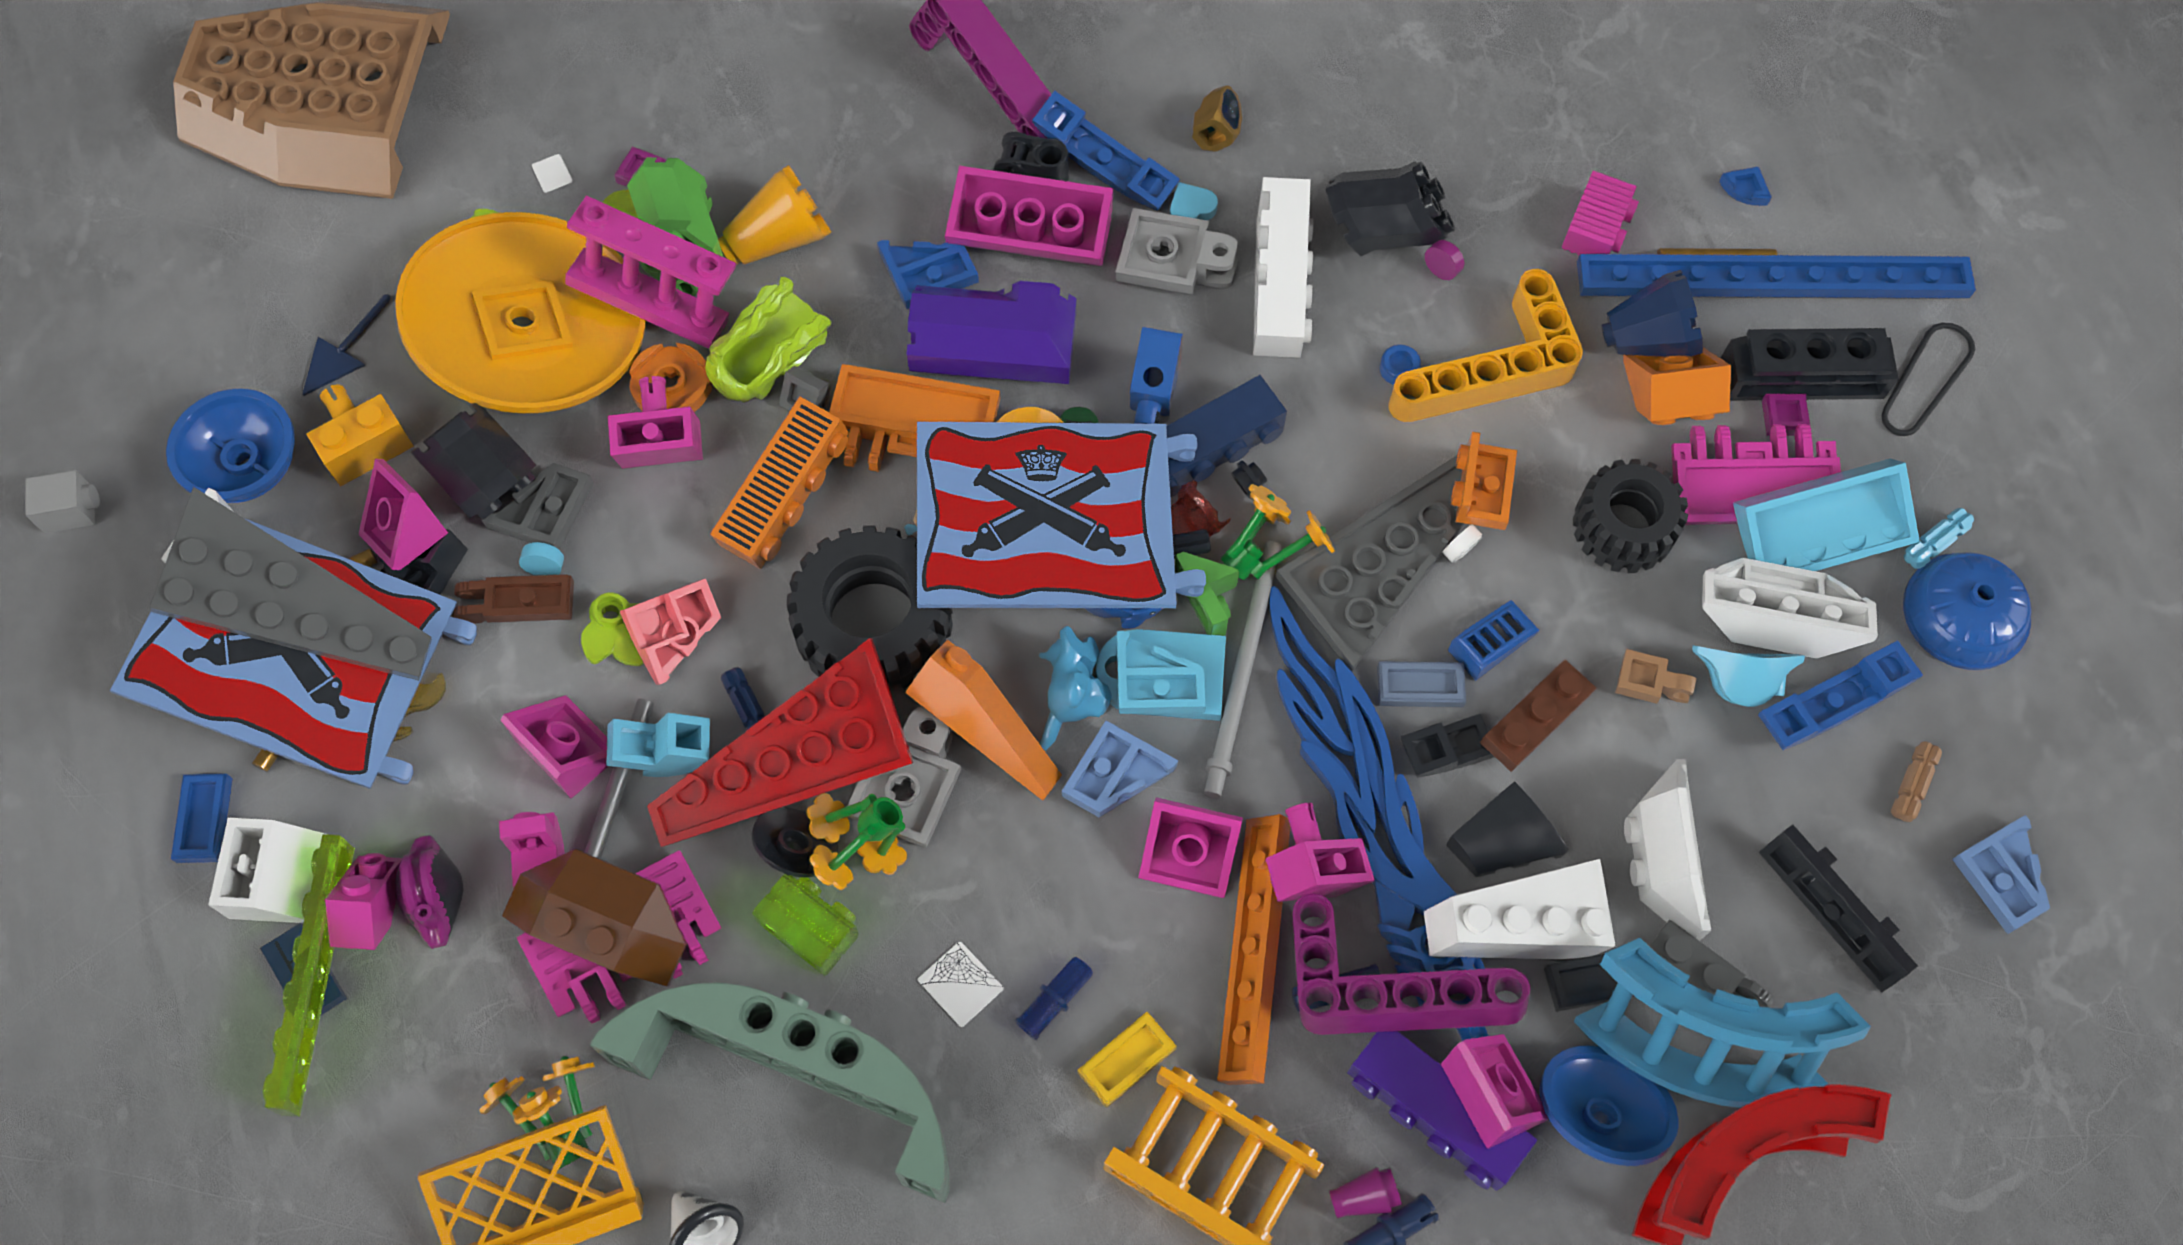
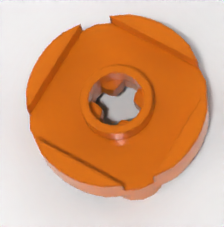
[629,343,713,412]

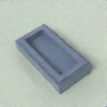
[1377,661,1466,708]

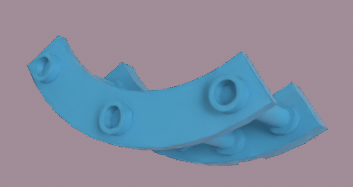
[1574,938,1871,1108]

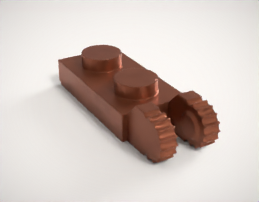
[452,574,574,624]

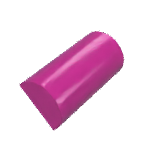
[945,166,1113,266]

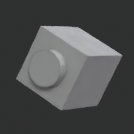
[25,470,100,533]

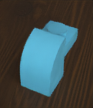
[606,713,710,777]

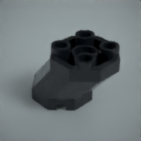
[1326,161,1455,256]
[411,403,536,519]

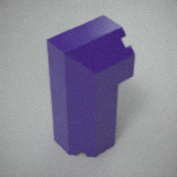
[907,281,1077,384]

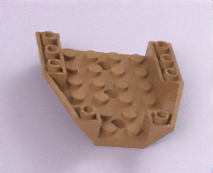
[173,0,450,199]

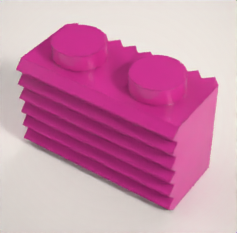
[1562,170,1639,256]

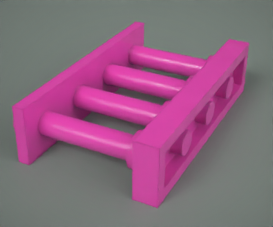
[565,195,736,349]

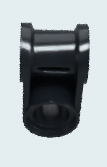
[993,132,1070,182]

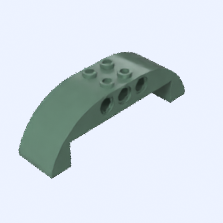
[590,983,949,1203]

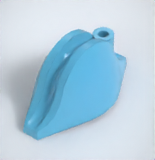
[1692,645,1805,707]

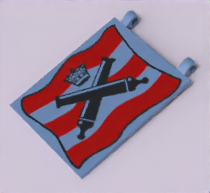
[917,422,1206,608]
[110,518,477,789]

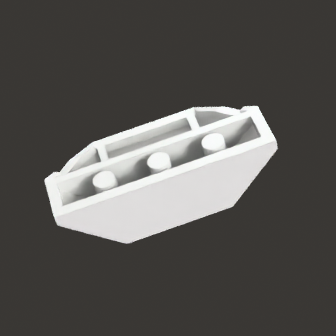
[1702,558,1878,659]
[1624,759,1711,941]

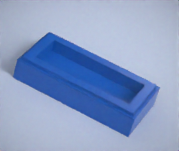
[171,774,233,863]

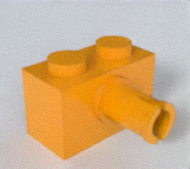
[306,384,414,487]

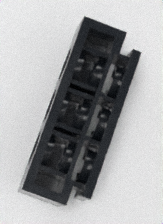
[1721,328,1899,401]

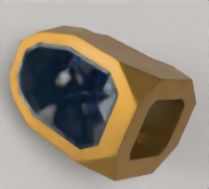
[1192,85,1242,152]

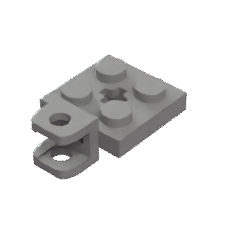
[1116,208,1238,294]
[847,706,961,848]

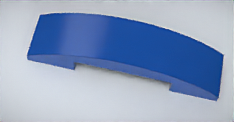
[1032,90,1180,211]
[1758,640,1923,750]

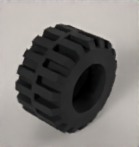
[1572,459,1688,573]

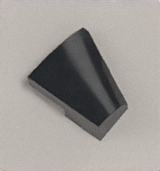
[1446,781,1569,878]

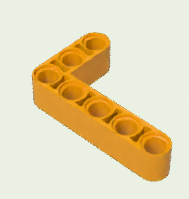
[1388,269,1583,422]

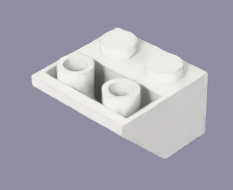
[208,818,335,924]

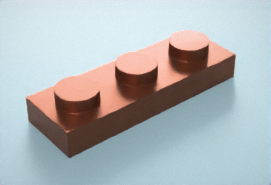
[1480,659,1597,772]

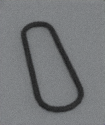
[1881,323,1975,436]

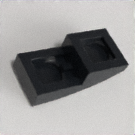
[1401,713,1494,778]

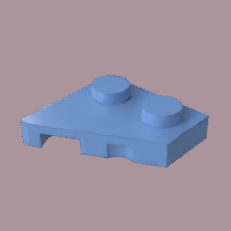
[1062,721,1178,817]
[1952,815,2050,934]

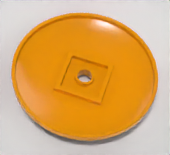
[395,212,646,413]

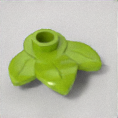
[581,592,644,666]

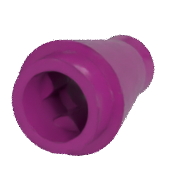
[1329,1166,1402,1219]

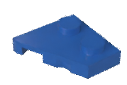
[877,240,979,310]

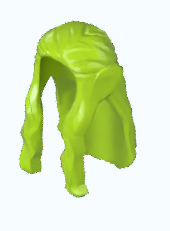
[705,277,831,402]

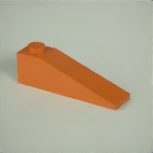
[905,639,1062,801]

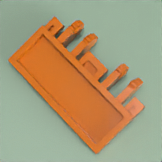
[829,364,1001,472]

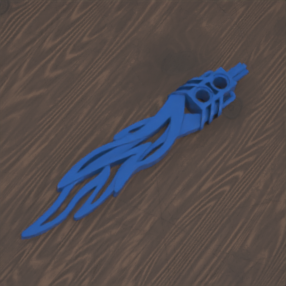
[1269,586,1489,1041]

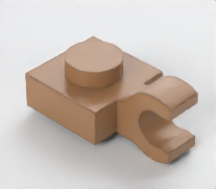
[1615,649,1696,704]

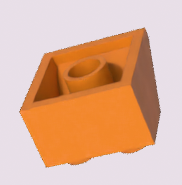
[1623,347,1731,425]

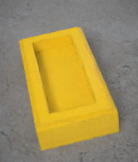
[1077,1011,1177,1108]

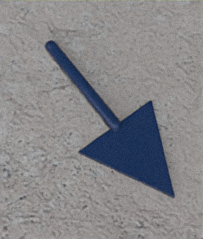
[302,294,391,396]

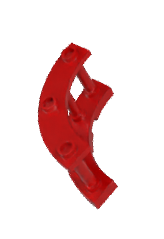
[1631,1084,1891,1245]

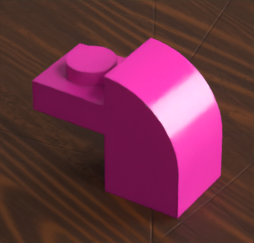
[499,812,565,888]

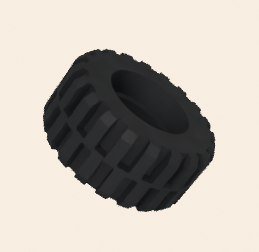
[786,525,953,693]

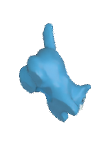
[1039,626,1112,751]

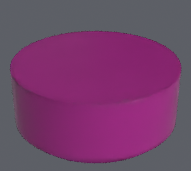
[1424,240,1465,281]

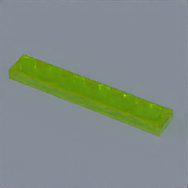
[263,834,355,1117]

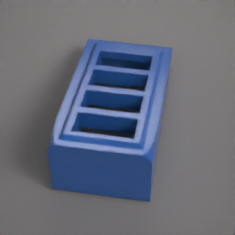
[1448,600,1539,681]

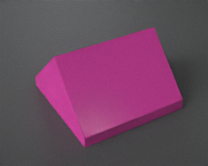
[358,459,448,570]
[500,695,608,799]
[1138,797,1243,898]
[1441,1034,1548,1149]

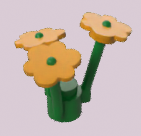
[1220,484,1335,581]

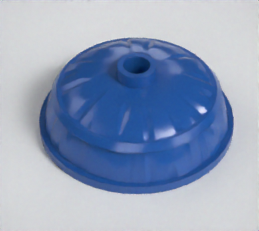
[166,389,295,503]
[1903,552,2031,670]

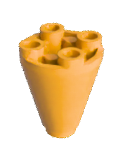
[718,165,832,265]

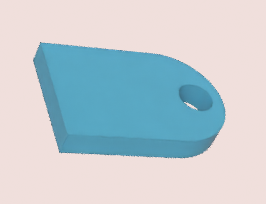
[1096,629,1226,721]

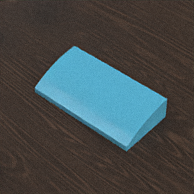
[1733,458,1920,571]

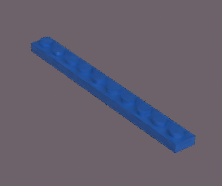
[1577,254,1976,298]

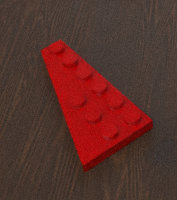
[647,638,914,847]

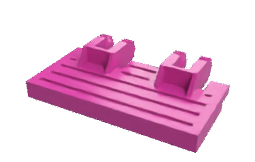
[1671,424,1841,525]
[516,850,722,1025]

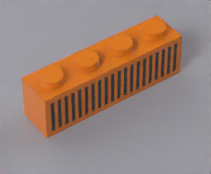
[710,396,849,569]

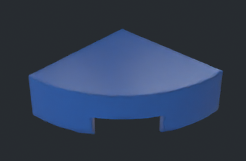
[1719,166,1772,206]

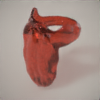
[1171,480,1231,537]

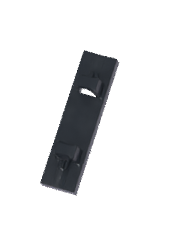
[1759,824,1918,993]

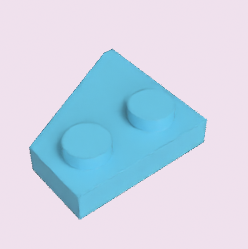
[1117,631,1206,714]

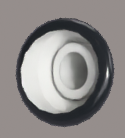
[670,1191,744,1245]

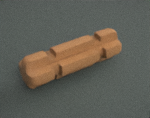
[1891,741,1942,822]

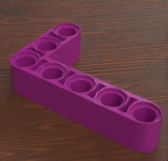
[909,0,1051,139]
[1293,893,1530,1035]

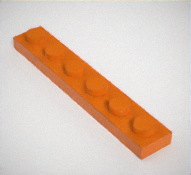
[1217,814,1290,1085]

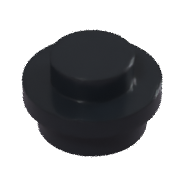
[1231,460,1268,499]

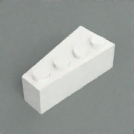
[1253,177,1313,358]
[1424,859,1616,960]

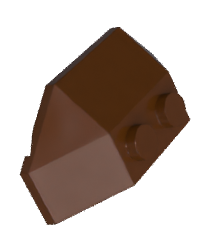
[502,849,687,987]

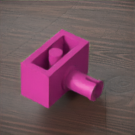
[608,376,703,469]
[1266,803,1375,902]

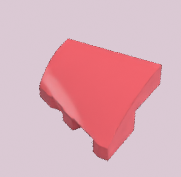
[620,578,721,685]

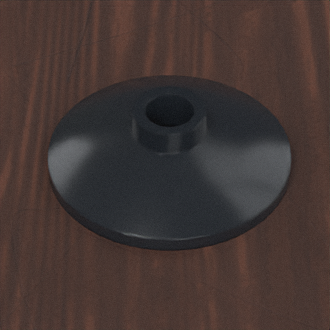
[751,808,838,878]

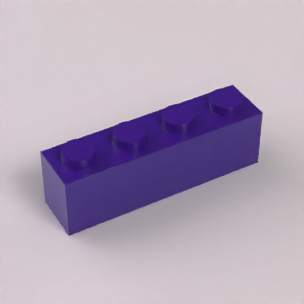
[1347,1031,1537,1191]

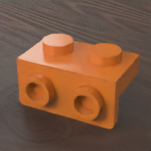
[1451,431,1517,530]

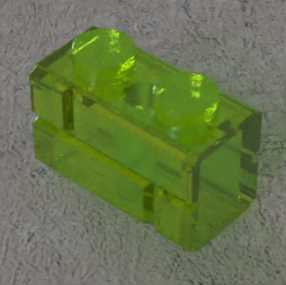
[752,874,859,976]

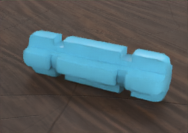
[1904,508,1974,569]

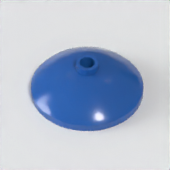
[1539,1046,1679,1166]

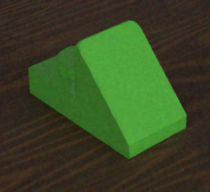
[1174,552,1239,636]

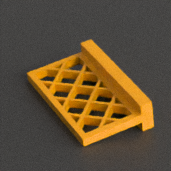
[417,1104,644,1245]

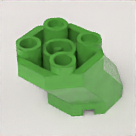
[627,157,723,296]

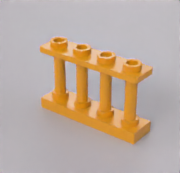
[1103,1066,1324,1245]

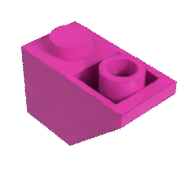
[325,853,402,950]

